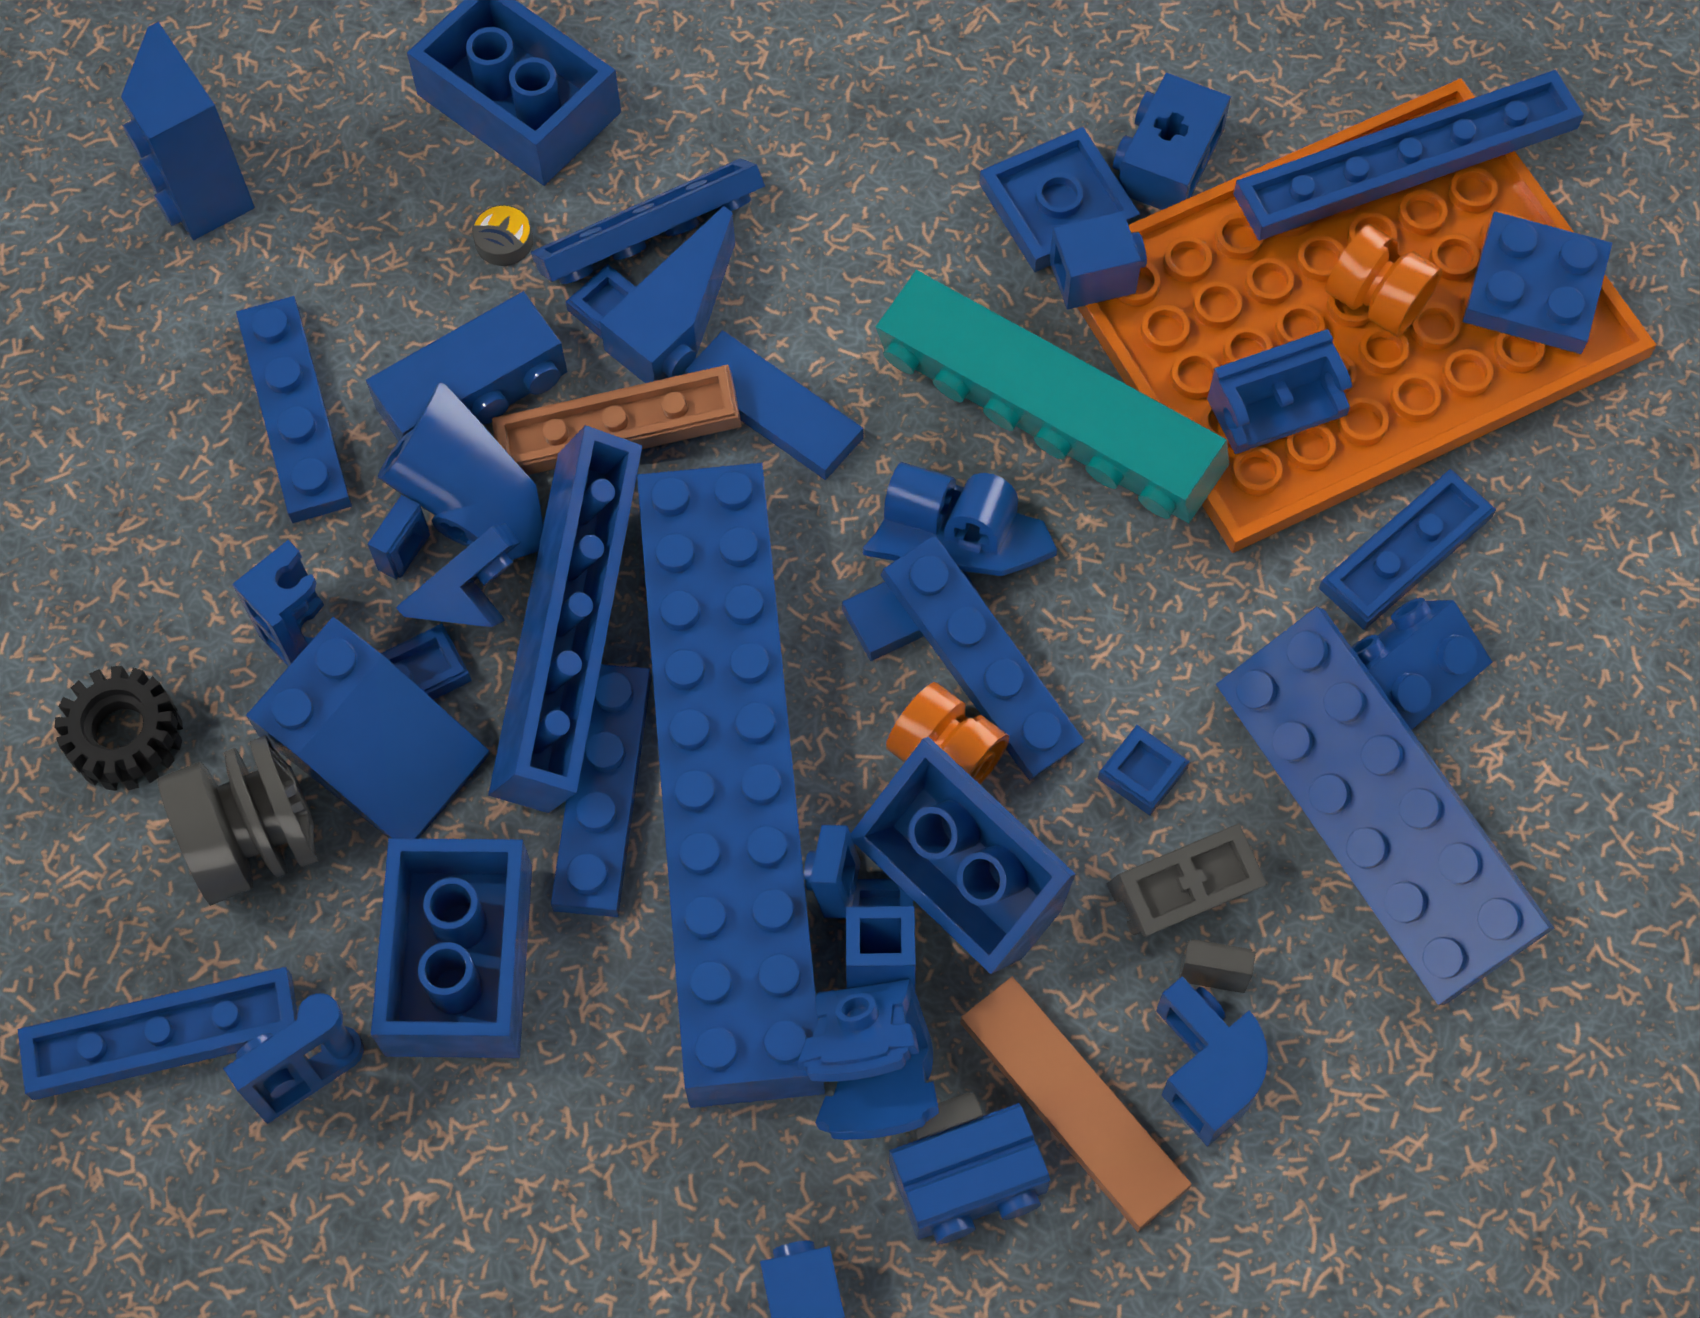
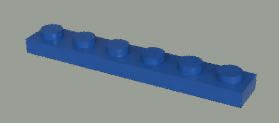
[1233,70,1584,241]

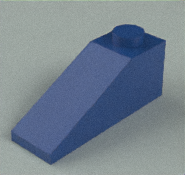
[599,206,735,383]

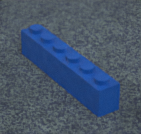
[488,425,643,813]

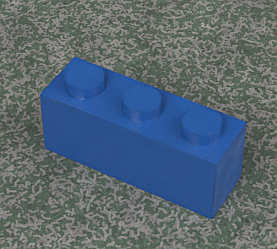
[366,291,567,442]

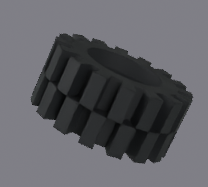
[54,666,183,791]

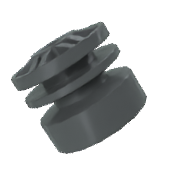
[158,735,319,906]

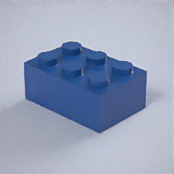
[407,0,621,186]
[371,838,533,1058]

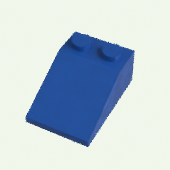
[246,617,491,839]

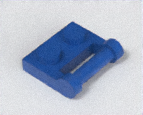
[223,993,364,1124]

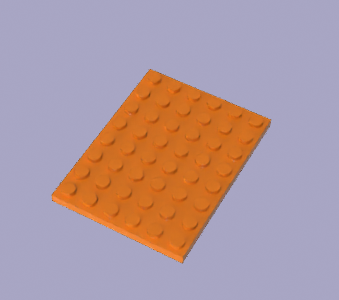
[1077,78,1657,554]

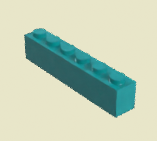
[875,270,1229,524]

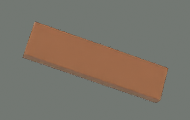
[492,365,742,475]
[960,976,1192,1232]

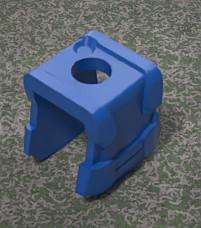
[797,979,939,1140]

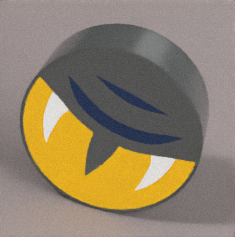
[472,205,533,266]

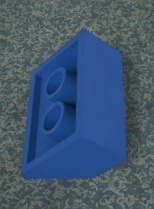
[121,22,255,241]
[850,737,1076,974]

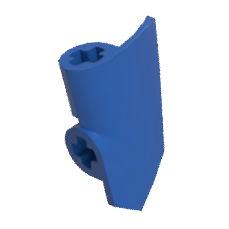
[378,383,543,560]
[862,462,1057,576]

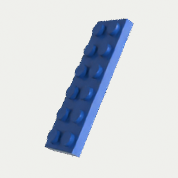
[1216,606,1555,1005]

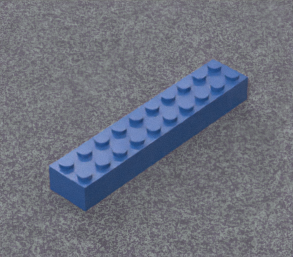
[637,463,825,1108]

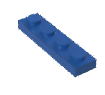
[531,158,765,284]
[236,296,352,523]
[880,535,1085,781]
[551,664,652,917]
[18,967,298,1100]

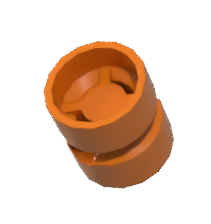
[1325,224,1443,337]
[886,682,1009,785]

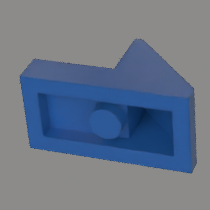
[396,523,521,627]

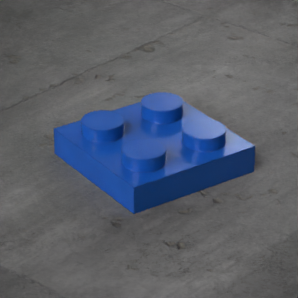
[979,127,1140,273]
[1462,211,1612,354]

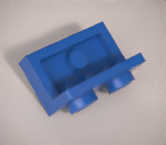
[1351,598,1492,730]

